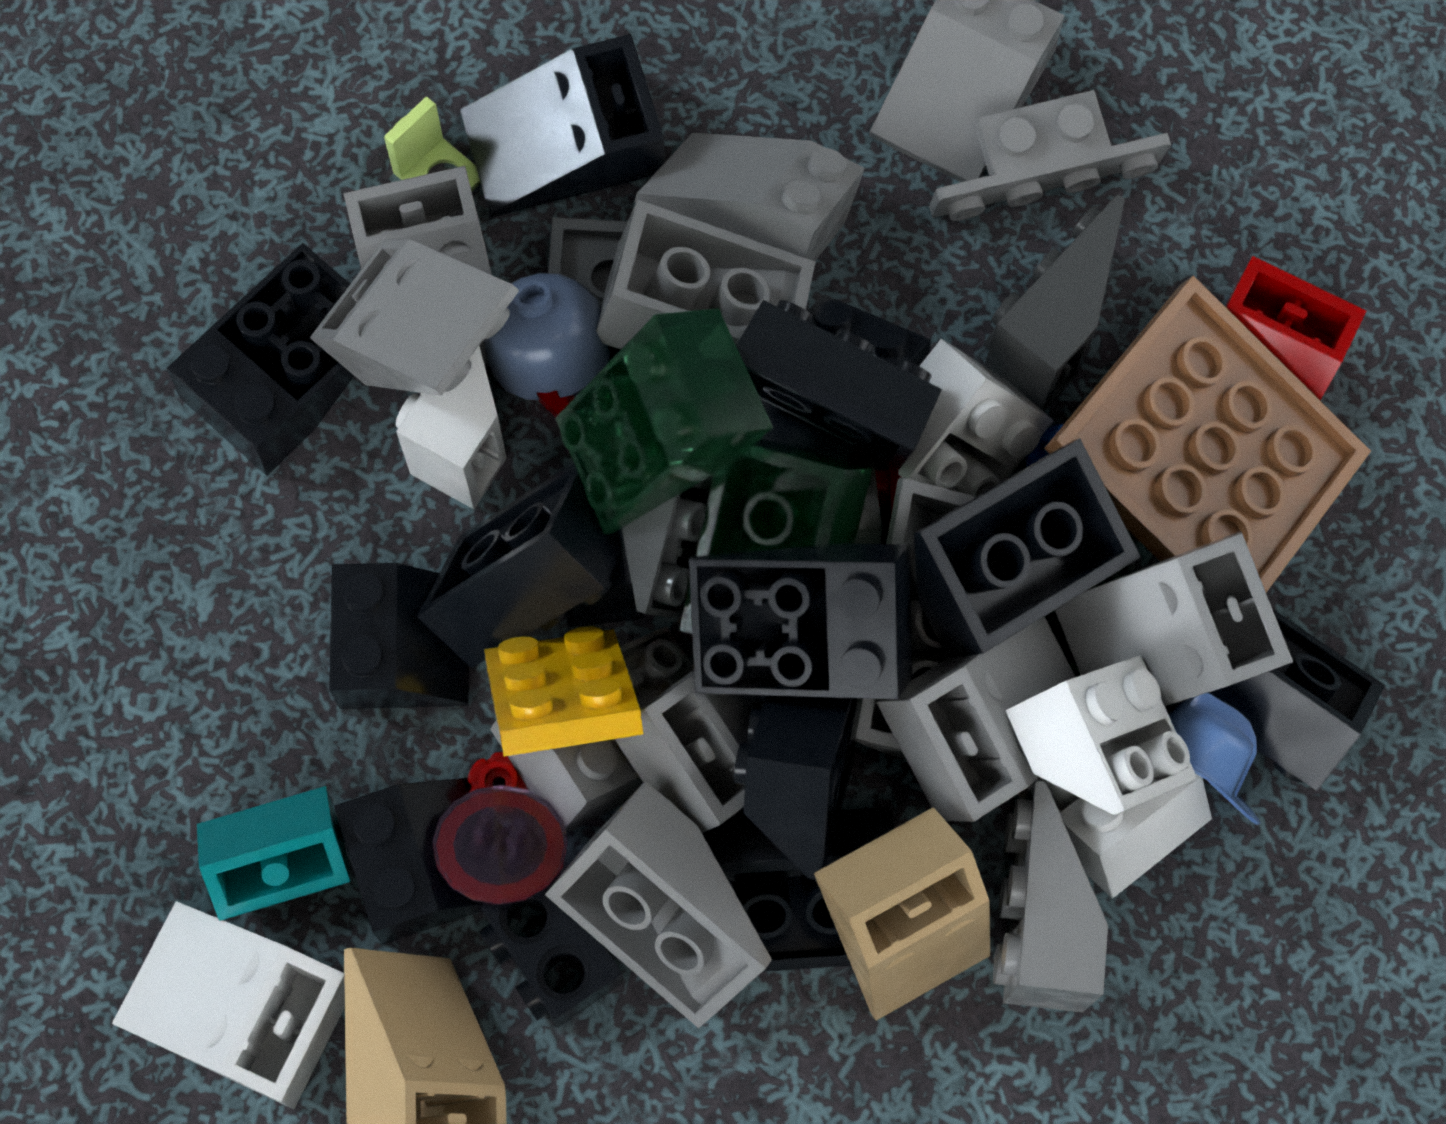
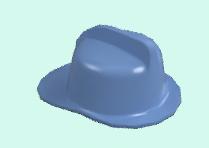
[1168,692,1261,825]

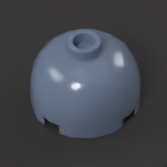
[484,273,610,400]

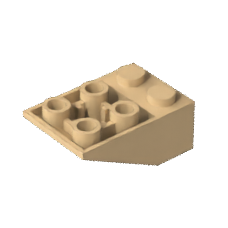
[814,807,990,1021]
[344,948,507,1124]

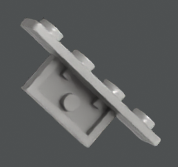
[929,90,1171,221]

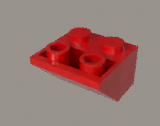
[1225,256,1367,401]

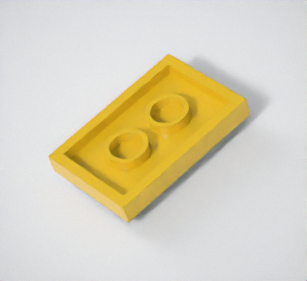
[484,626,643,757]

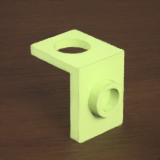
[384,97,480,191]

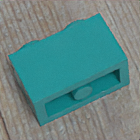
[197,786,350,921]

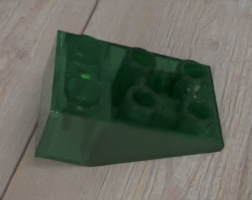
[555,308,773,534]

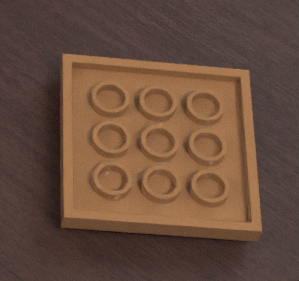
[1044,276,1371,593]

